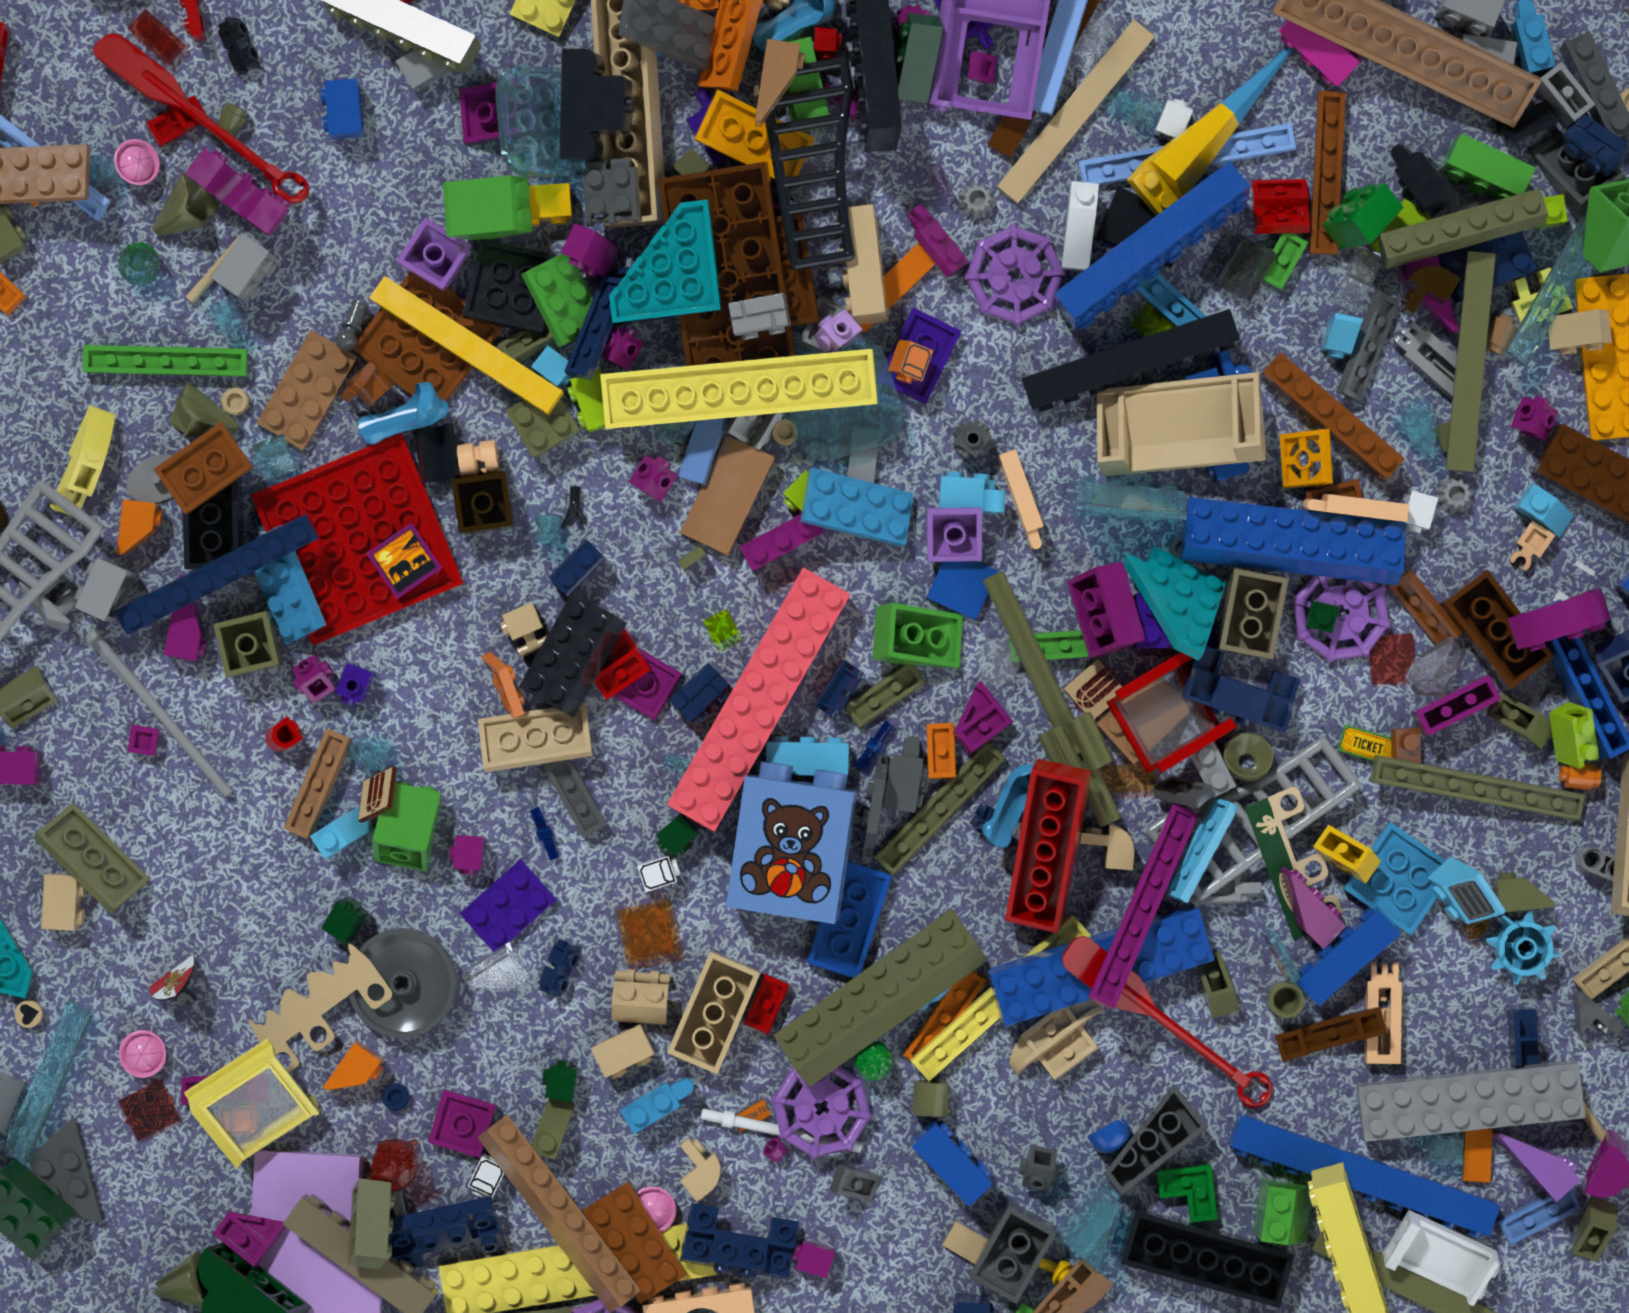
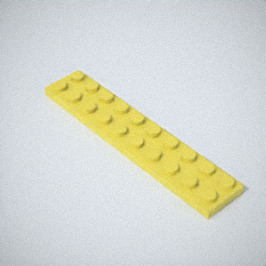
[600,349,878,429]
[439,1223,717,1313]

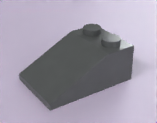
[1530,122,1625,222]
[969,1200,1057,1304]

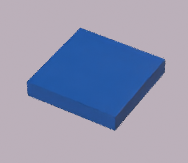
[926,561,998,621]

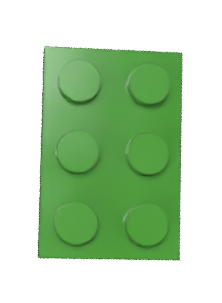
[521,254,593,348]

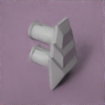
[18,569,77,632]

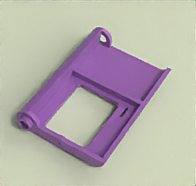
[928,0,1050,120]

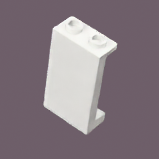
[1383,1210,1500,1306]

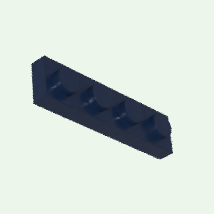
[564,276,622,380]

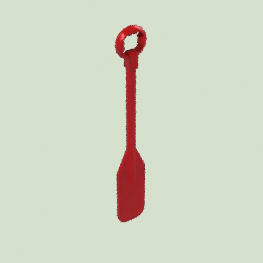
[93,33,310,204]
[1062,936,1273,1108]

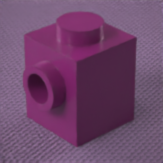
[449,835,485,875]

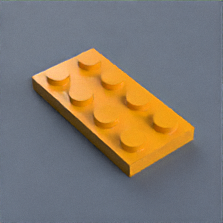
[694,90,815,180]

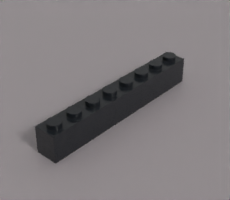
[1021,309,1240,413]

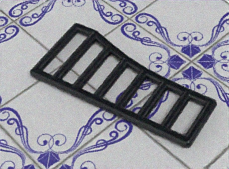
[757,57,855,270]

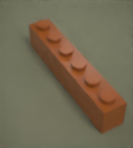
[1260,352,1405,481]

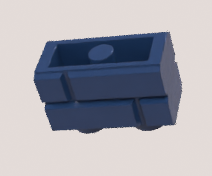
[1563,114,1628,177]
[548,539,607,597]
[669,662,731,724]

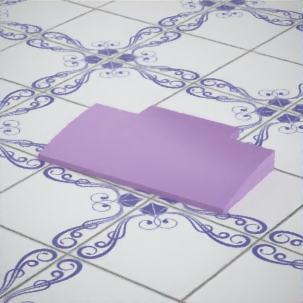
[251,1150,382,1313]

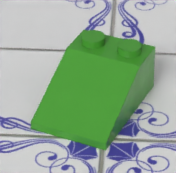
[872,603,963,669]

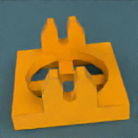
[1280,429,1333,489]

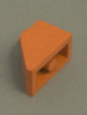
[116,499,164,556]
[323,1040,384,1090]

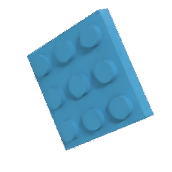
[1342,821,1446,935]

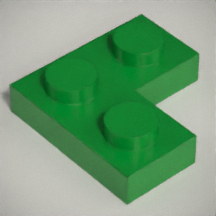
[1156,1164,1217,1223]

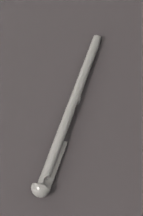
[86,628,233,798]

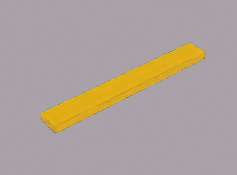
[369,276,564,415]

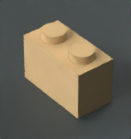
[1547,309,1612,355]
[41,873,86,931]
[591,1023,655,1079]

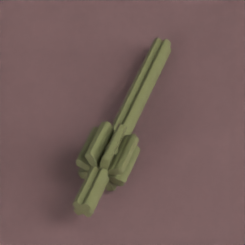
[983,571,1121,827]

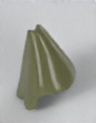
[152,172,219,236]
[170,382,239,439]
[154,1252,209,1306]

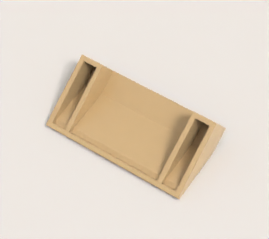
[1097,372,1266,477]

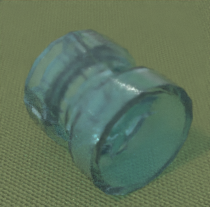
[534,515,562,544]

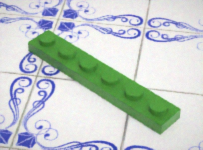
[83,345,248,377]

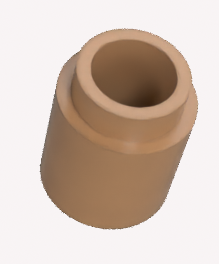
[1486,313,1518,356]

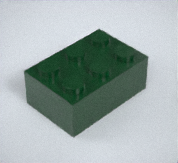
[0,1158,77,1261]

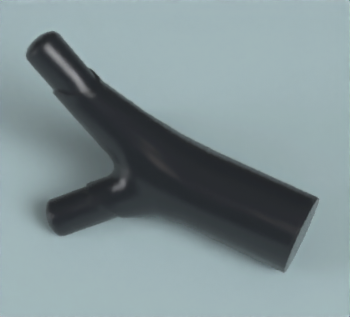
[560,486,588,528]

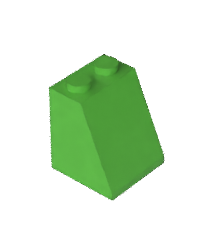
[443,175,532,241]
[1583,179,1629,272]
[372,781,441,872]
[1253,1178,1312,1245]

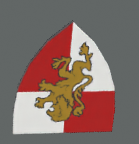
[149,955,197,1005]

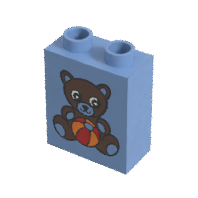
[726,761,858,924]

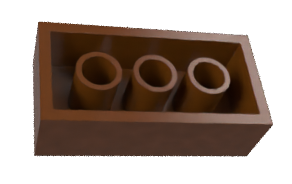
[1530,423,1629,525]
[1439,570,1554,690]

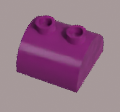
[1584,1129,1629,1197]

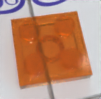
[616,900,681,964]

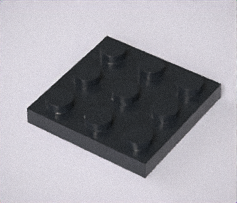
[462,239,557,335]

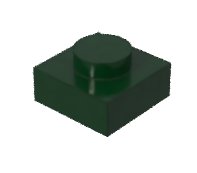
[1305,600,1339,634]

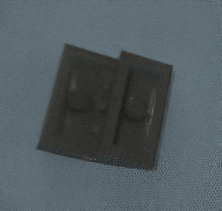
[1200,229,1277,301]

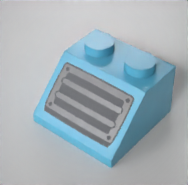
[1427,857,1506,924]

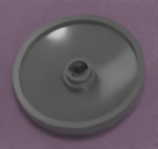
[349,928,457,1038]

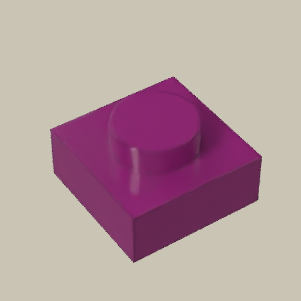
[968,51,997,84]
[127,725,160,756]

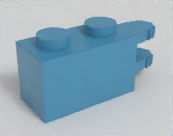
[1510,0,1556,75]
[620,1077,695,1134]

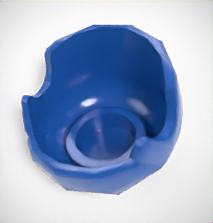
[1087,1118,1131,1154]

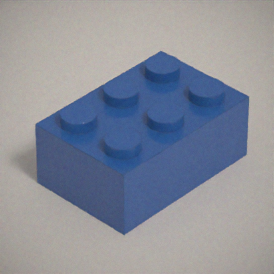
[910,1119,993,1207]

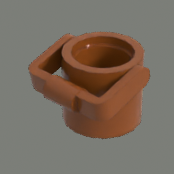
[340,360,395,408]

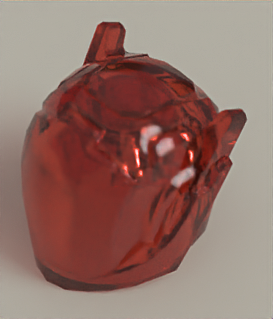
[368,1139,419,1191]

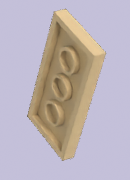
[478,702,593,772]

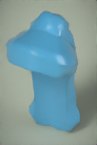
[752,0,837,53]
[357,382,449,445]
[982,764,1034,848]

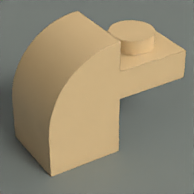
[1079,824,1134,871]
[680,1136,721,1202]

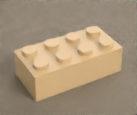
[836,204,889,325]
[667,950,761,1074]

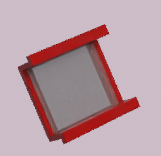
[1106,652,1236,773]

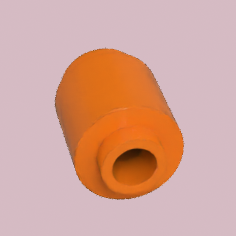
[1559,762,1602,790]

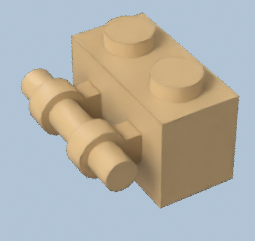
[611,969,670,1025]

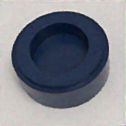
[382,1083,410,1111]

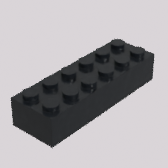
[845,0,902,152]
[1118,1206,1294,1308]

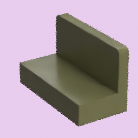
[0,666,58,729]

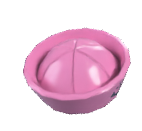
[114,139,160,185]
[119,1030,166,1078]
[637,1186,676,1232]

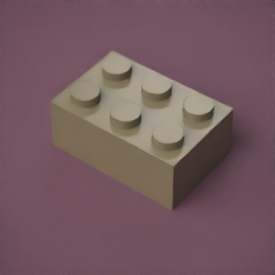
[1216,568,1289,660]

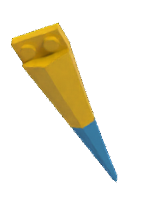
[1127,48,1292,216]

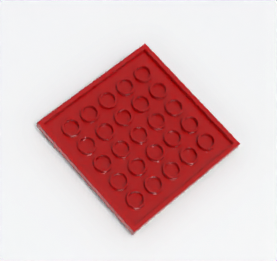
[251,433,464,646]

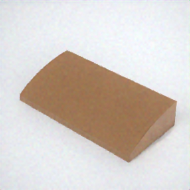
[680,435,775,556]

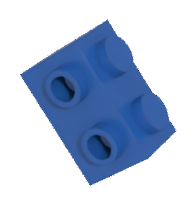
[320,78,365,140]

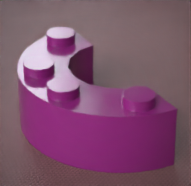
[184,148,290,237]
[1507,588,1611,652]

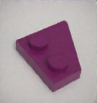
[953,681,1013,755]
[213,1212,286,1267]

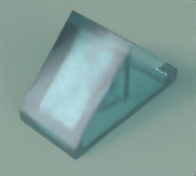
[89,155,130,189]

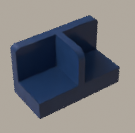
[1507,1008,1541,1067]

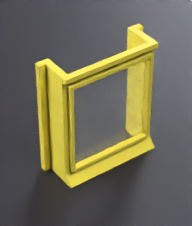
[184,1038,319,1169]

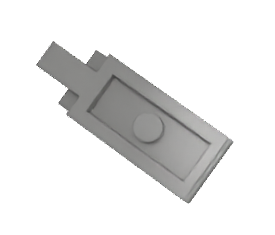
[1185,875,1261,905]

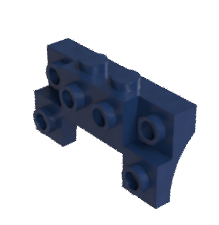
[1181,646,1301,733]
[388,1196,505,1270]
[680,1203,799,1279]

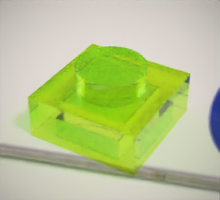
[703,609,739,645]

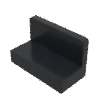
[1495,100,1561,148]
[414,423,460,483]

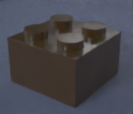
[451,472,516,535]

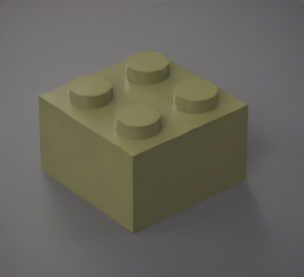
[505,383,581,460]
[213,611,284,678]

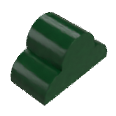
[198,1242,312,1313]

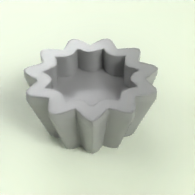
[958,181,996,220]
[1435,475,1474,514]

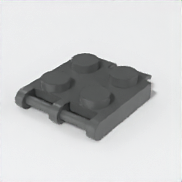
[583,158,641,227]

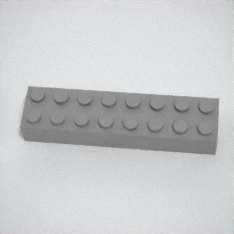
[1356,1060,1585,1142]

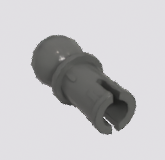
[336,300,369,351]

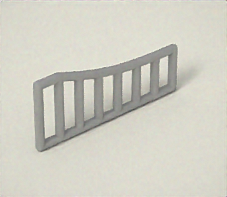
[0,480,103,642]
[1146,737,1361,902]

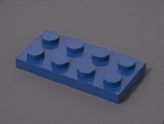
[807,861,892,978]

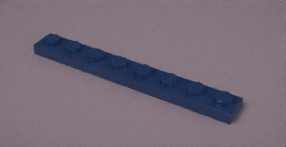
[114,513,320,635]

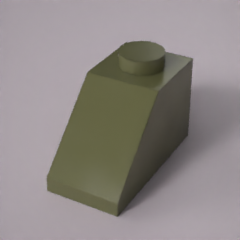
[1487,693,1552,749]
[1492,872,1555,913]
[1196,950,1238,1018]
[531,1098,575,1160]
[1571,1196,1618,1261]

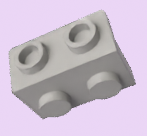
[724,413,784,450]

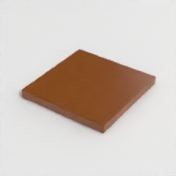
[352,271,503,402]

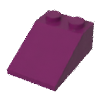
[459,76,549,144]

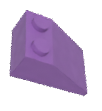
[1493,1130,1581,1202]

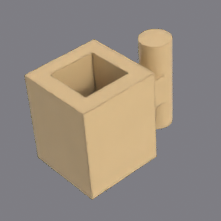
[500,602,547,658]

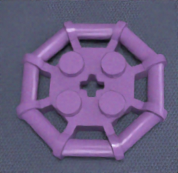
[964,224,1066,326]
[1291,575,1391,663]
[771,1065,873,1160]

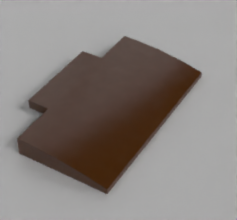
[658,162,820,366]

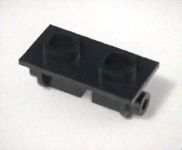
[217,17,261,76]

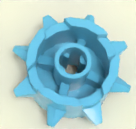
[1486,910,1560,985]

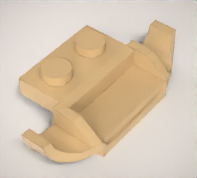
[1009,1000,1104,1081]

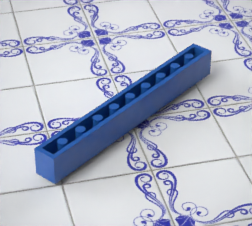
[1228,1113,1501,1238]

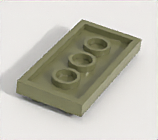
[33,803,150,914]

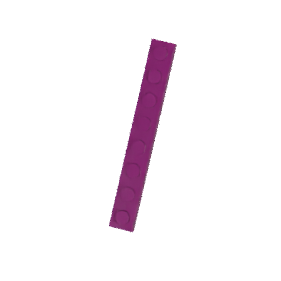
[1087,803,1199,1010]

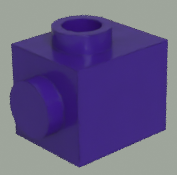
[335,663,376,706]

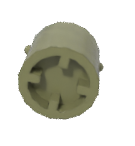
[1265,981,1305,1019]
[911,1080,950,1117]

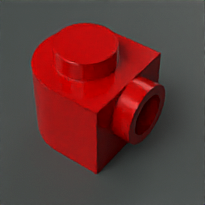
[813,27,842,61]
[265,716,303,752]

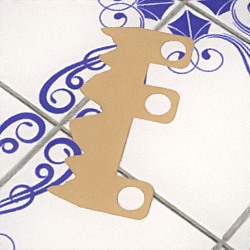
[248,943,392,1073]

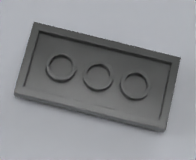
[618,0,716,71]

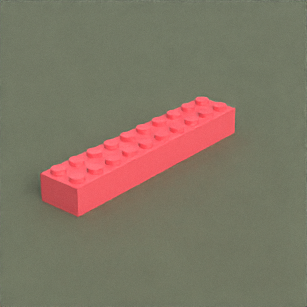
[667,567,851,833]

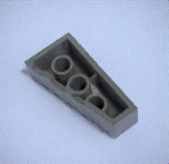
[1104,1084,1208,1195]

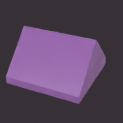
[396,217,472,291]
[926,507,982,562]

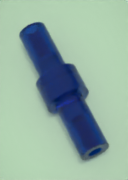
[855,720,894,771]
[529,807,560,861]

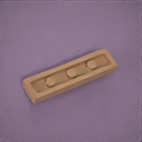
[284,728,353,840]

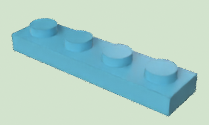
[1165,797,1238,903]

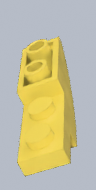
[50,405,115,516]

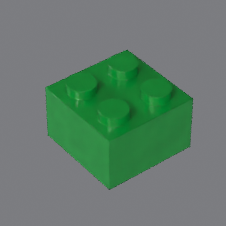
[1321,183,1404,250]

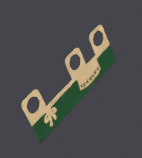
[1245,787,1343,940]

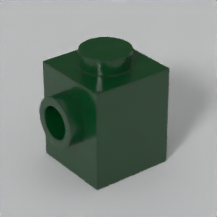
[655,814,699,856]
[321,897,369,943]
[542,1059,578,1102]

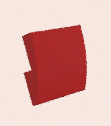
[1252,179,1310,234]
[594,627,651,700]

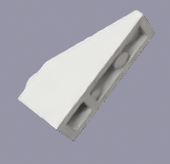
[1061,181,1099,271]

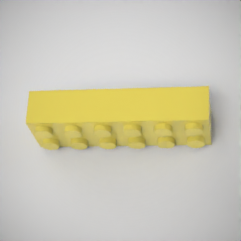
[1308,1162,1390,1313]

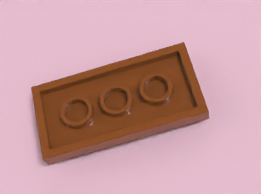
[582,1180,687,1304]

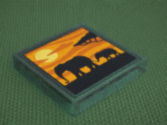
[1260,927,1300,983]

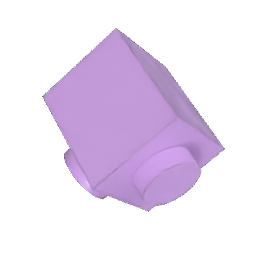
[814,309,862,353]

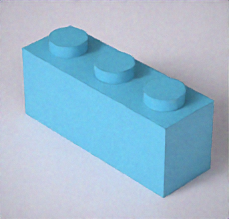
[766,736,849,776]

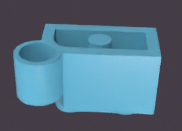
[938,472,1006,514]

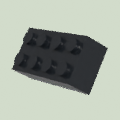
[183,476,244,571]
[519,592,627,718]

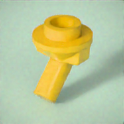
[1038,1257,1073,1286]

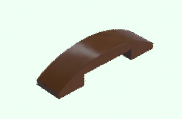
[1275,1006,1388,1062]

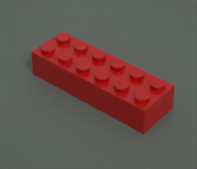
[1005,758,1092,933]

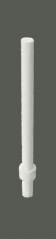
[700,1108,862,1153]

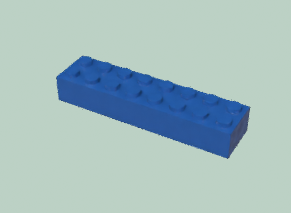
[1054,161,1250,331]
[1181,497,1406,585]
[986,904,1214,1026]

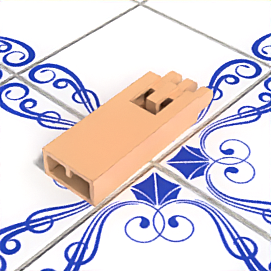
[997,449,1043,550]
[1302,494,1410,522]
[1364,962,1402,1064]

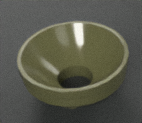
[1223,733,1274,781]

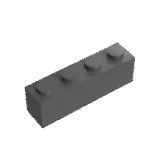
[1559,31,1629,138]

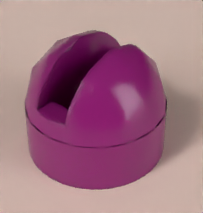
[763,1138,787,1162]

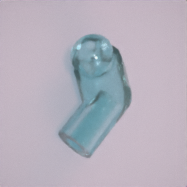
[663,753,691,779]

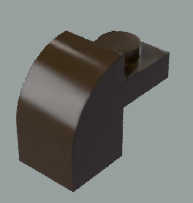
[1400,266,1461,317]

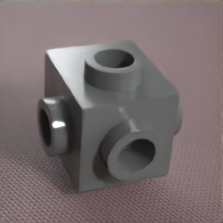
[953,420,992,460]
[1018,1145,1059,1191]

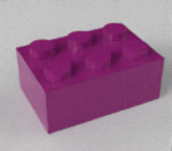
[1067,562,1145,659]

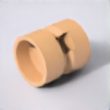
[457,439,500,478]

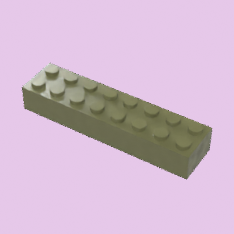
[774,909,988,1087]

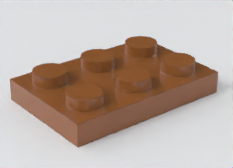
[154,422,254,515]

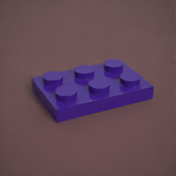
[877,307,962,405]
[459,859,557,954]

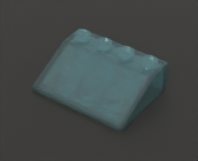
[1070,476,1187,525]

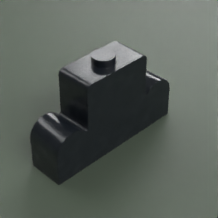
[560,48,636,163]

